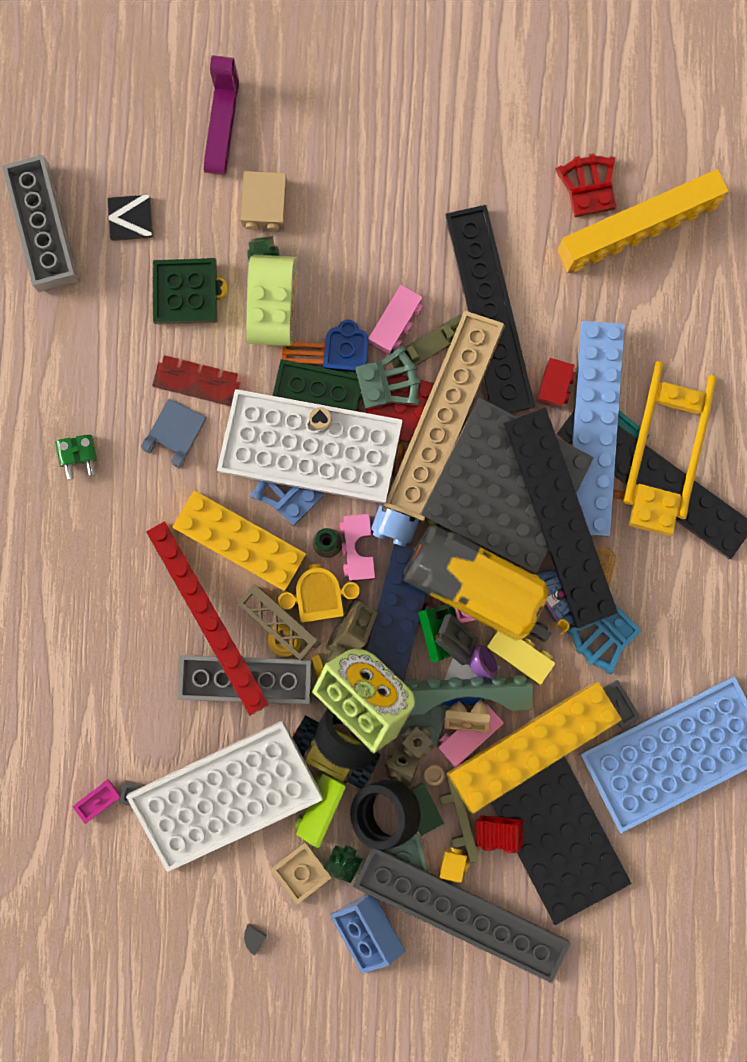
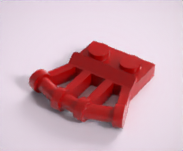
[556,153,616,217]

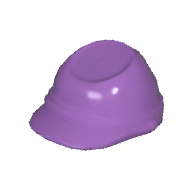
[468,645,498,679]

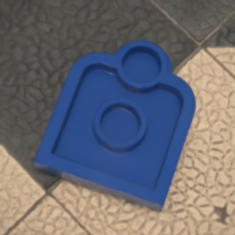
[323,320,368,372]

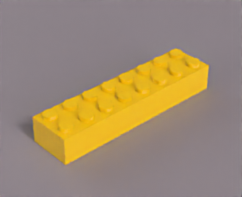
[557,169,729,273]
[446,682,622,813]

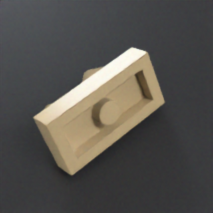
[445,699,490,733]

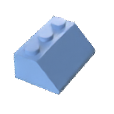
[330,895,405,974]

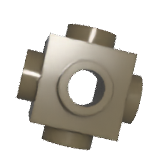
[401,725,433,758]
[384,749,420,786]

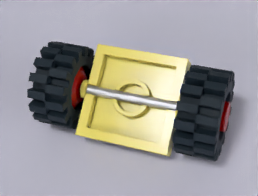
[292,715,381,789]

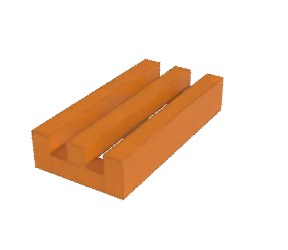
[282,342,325,366]

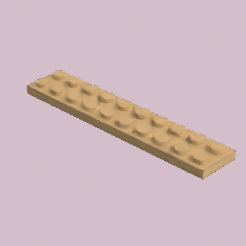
[384,310,505,522]

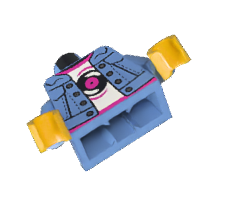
[532,571,574,635]

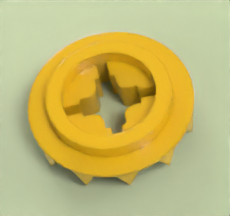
[268,625,302,657]

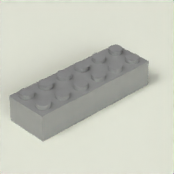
[2,155,80,292]
[178,655,312,704]

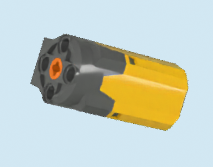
[402,524,548,641]

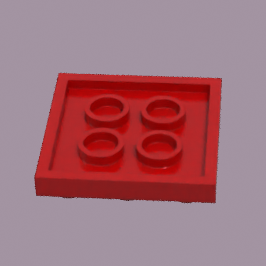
[366,375,434,443]

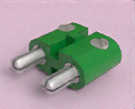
[55,434,97,480]

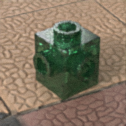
[247,236,279,260]
[324,845,363,883]

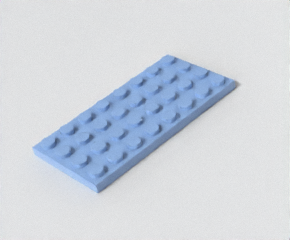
[580,676,747,833]

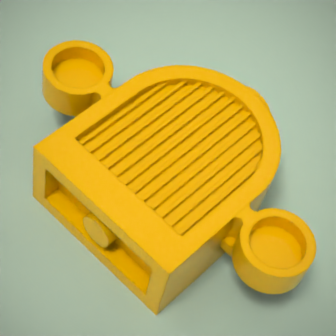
[278,563,360,623]

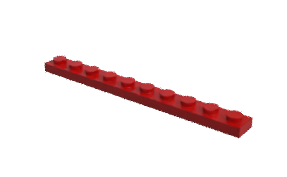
[146,521,269,716]

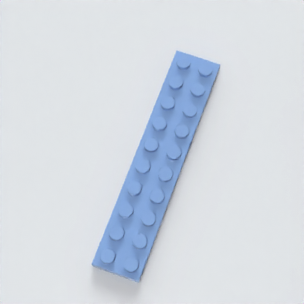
[572,321,625,537]

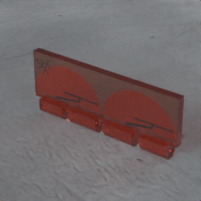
[152,355,240,407]

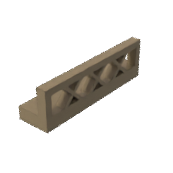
[237,584,321,660]

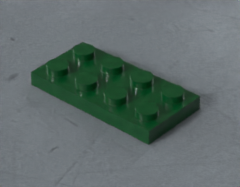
[272,359,361,411]

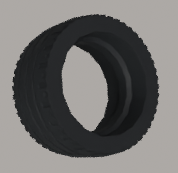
[315,708,380,770]
[350,780,421,850]

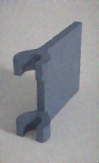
[141,399,206,469]

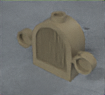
[326,598,378,661]

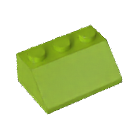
[294,772,347,848]

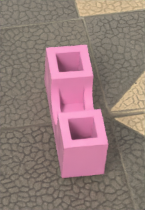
[340,514,375,582]

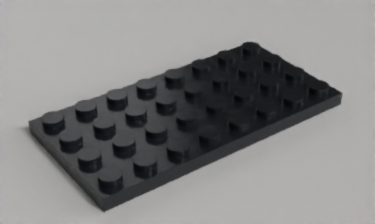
[491,756,632,925]

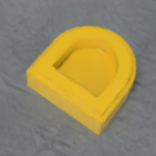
[311,653,324,677]

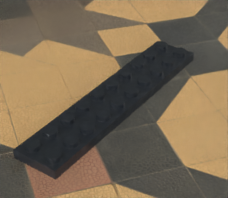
[445,205,535,413]
[504,408,618,629]
[557,410,747,559]

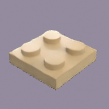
[270,841,332,905]

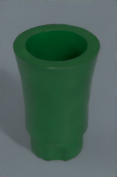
[313,528,342,558]

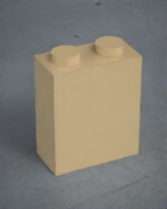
[241,171,287,231]

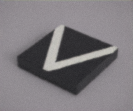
[108,195,153,241]

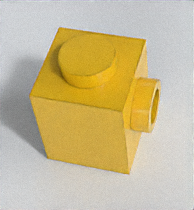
[439,846,470,883]

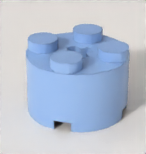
[371,505,419,547]

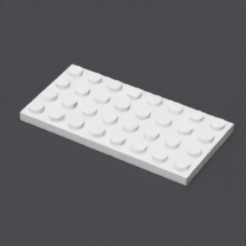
[217,389,403,504]
[126,720,323,872]

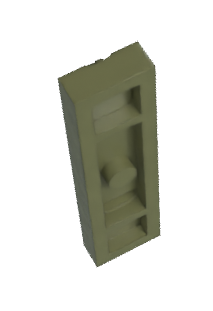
[391,314,462,375]
[440,775,479,863]

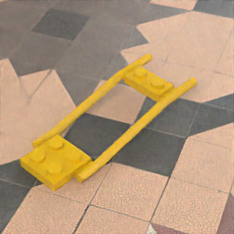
[623,361,717,537]

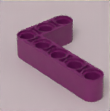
[204,55,239,175]

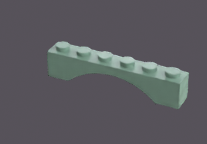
[403,675,533,715]

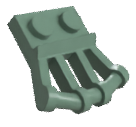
[355,346,421,409]

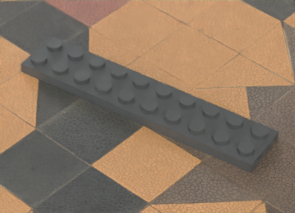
[353,848,571,983]

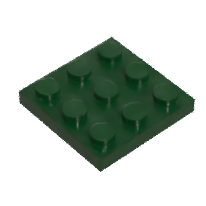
[153,258,217,324]

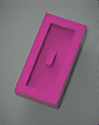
[72,779,121,824]

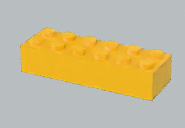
[172,490,308,592]

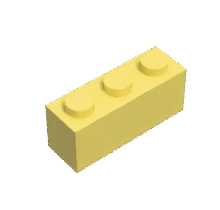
[486,631,556,685]

